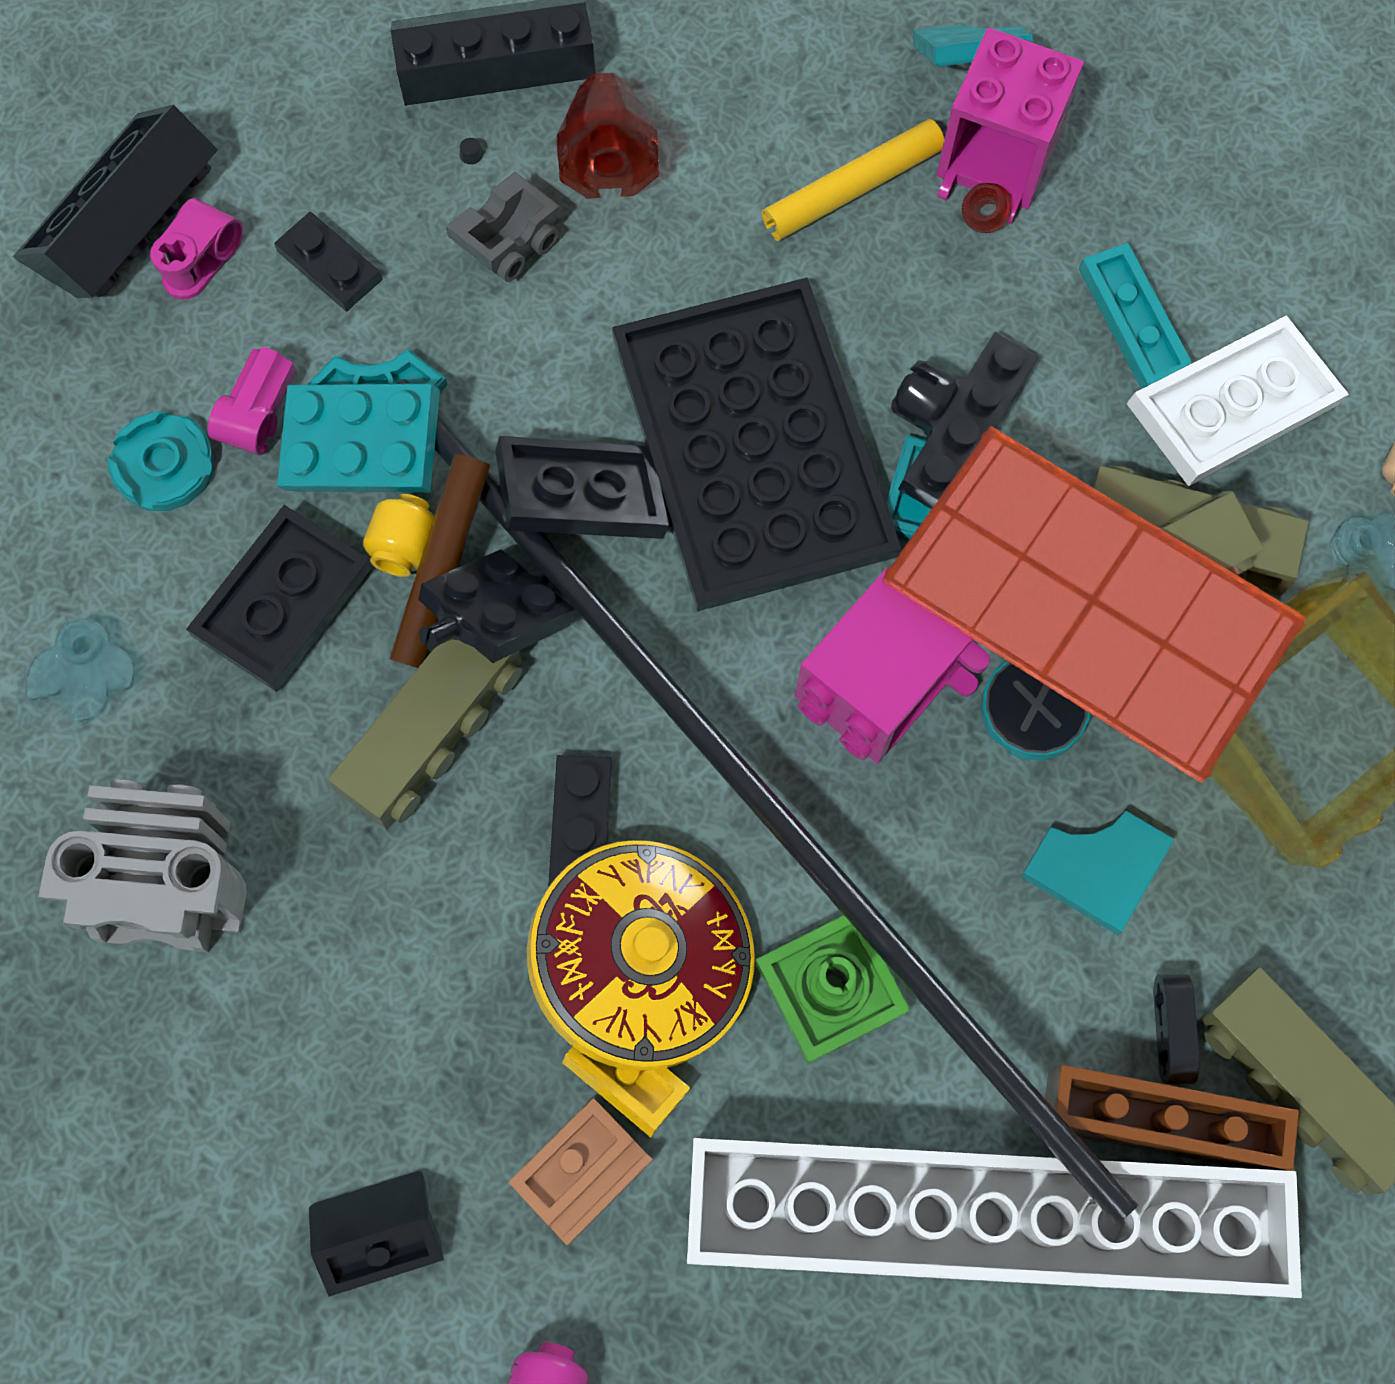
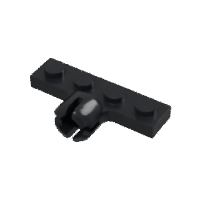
[891,332,1039,510]

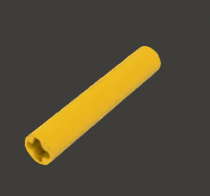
[761,119,945,241]

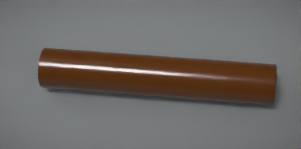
[389,453,490,668]

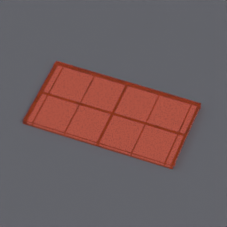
[882,426,1306,784]

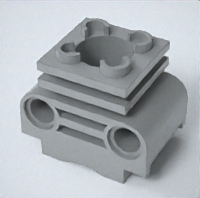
[38,780,246,953]

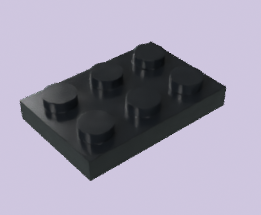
[495,436,669,539]
[186,504,373,692]

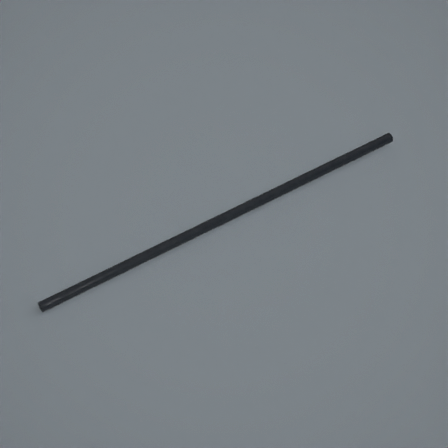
[396,380,1139,1225]

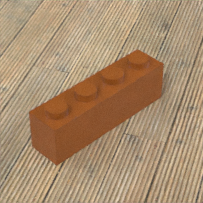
[1045,1065,1299,1171]

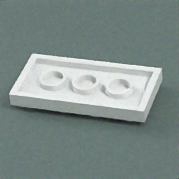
[1127,315,1349,486]

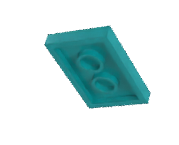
[277,384,440,492]

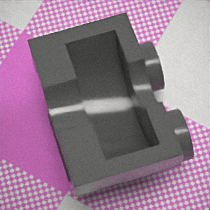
[446,172,560,282]

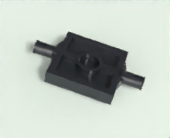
[418,549,575,663]

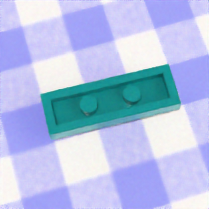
[1079,243,1192,389]

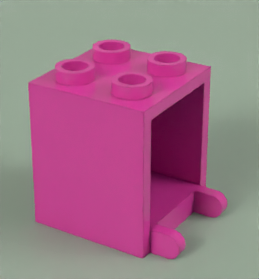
[936,27,1084,224]
[795,568,990,764]

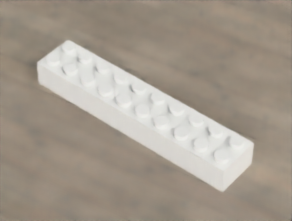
[687,1138,1302,1298]

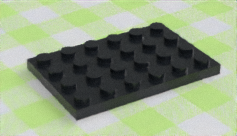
[612,277,902,612]

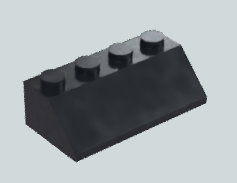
[390,0,596,106]
[12,104,218,298]

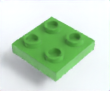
[755,915,911,1065]

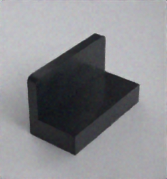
[309,1171,444,1297]

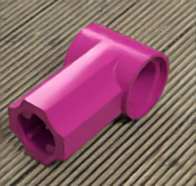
[208,347,296,456]

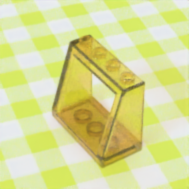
[1209,571,1395,868]

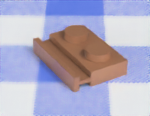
[508,1098,653,1246]

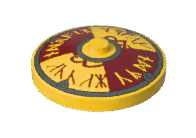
[527,841,755,1071]

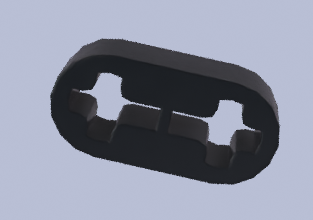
[1153,974,1199,1084]

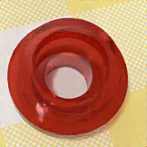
[962,183,1012,233]

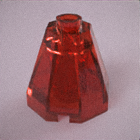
[556,73,659,199]

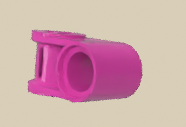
[150,198,243,300]

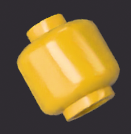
[363,494,434,577]

